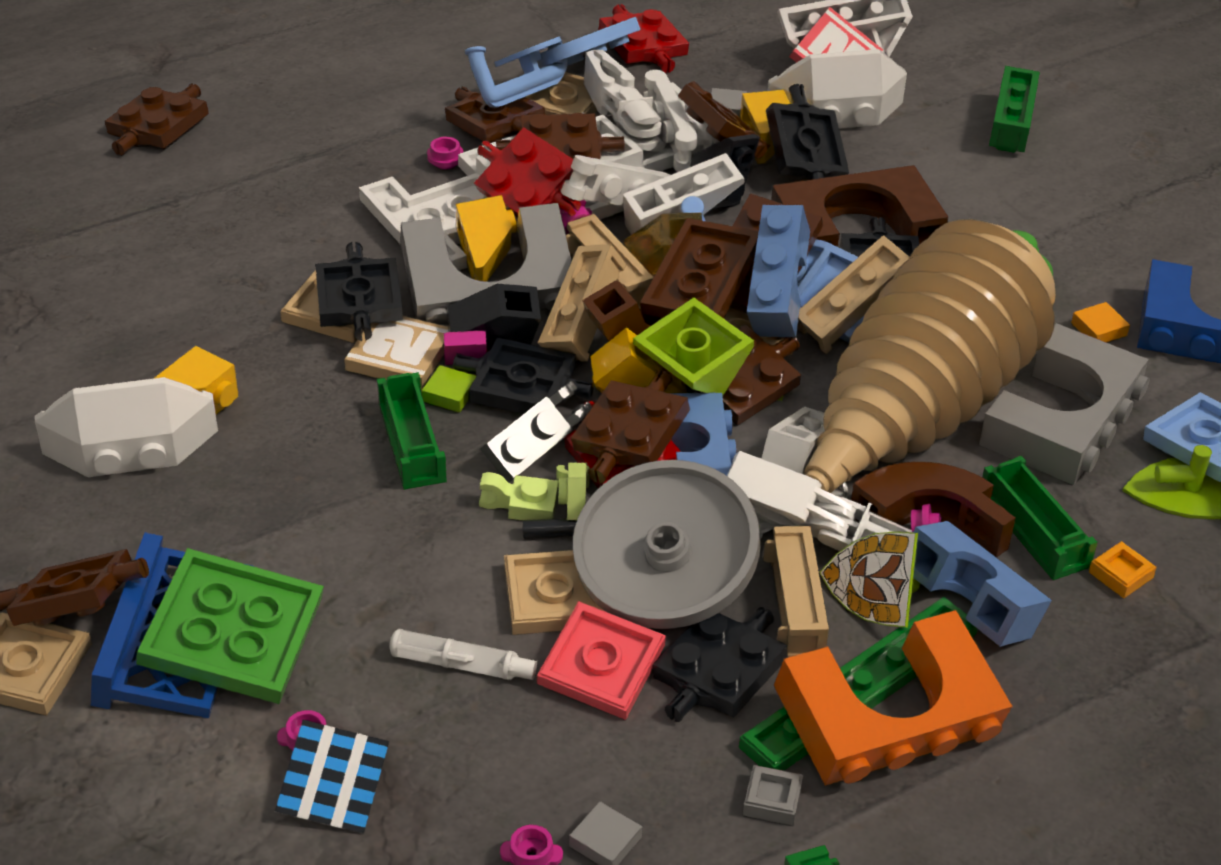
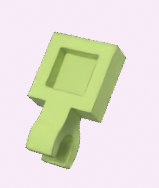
[556,463,590,520]
[479,472,559,520]

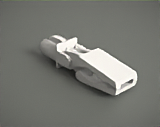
[584,50,662,151]
[726,451,912,551]

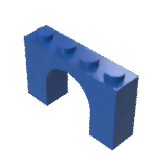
[1137,259,1221,363]

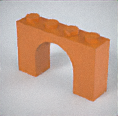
[773,610,1013,786]

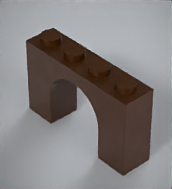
[771,165,949,268]

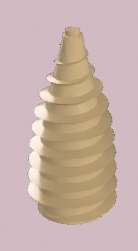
[804,219,1056,493]

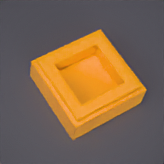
[1071,302,1130,343]
[1089,541,1157,598]

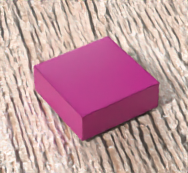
[444,331,486,365]

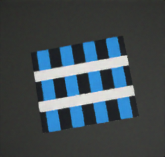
[274,720,389,834]

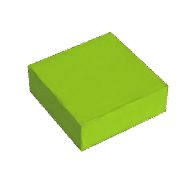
[421,365,476,412]

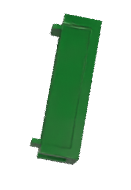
[989,66,1040,153]
[377,372,447,490]
[982,456,1098,581]

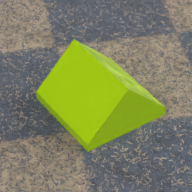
[633,298,754,397]

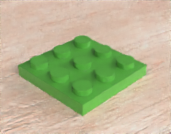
[136,548,324,704]

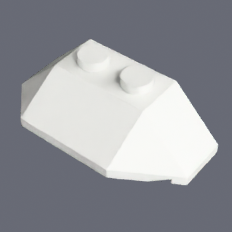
[777,0,913,57]
[767,49,907,129]
[35,377,218,477]

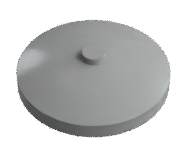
[573,460,760,629]

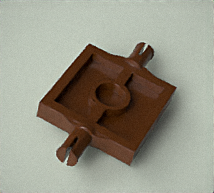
[678,81,771,159]
[104,83,209,156]
[445,86,545,143]
[496,113,625,159]
[697,324,801,426]
[571,370,690,483]
[0,549,149,626]

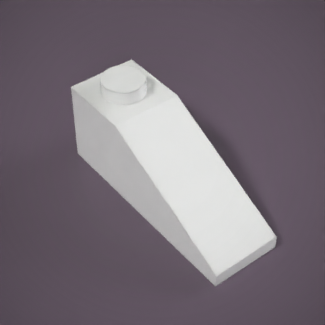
[623,153,744,250]
[761,407,825,474]

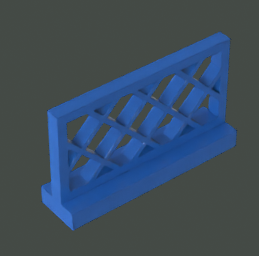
[91,532,253,718]

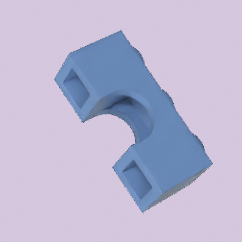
[747,205,810,337]
[670,393,736,475]
[913,521,1052,647]

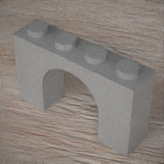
[400,203,572,325]
[979,323,1150,485]

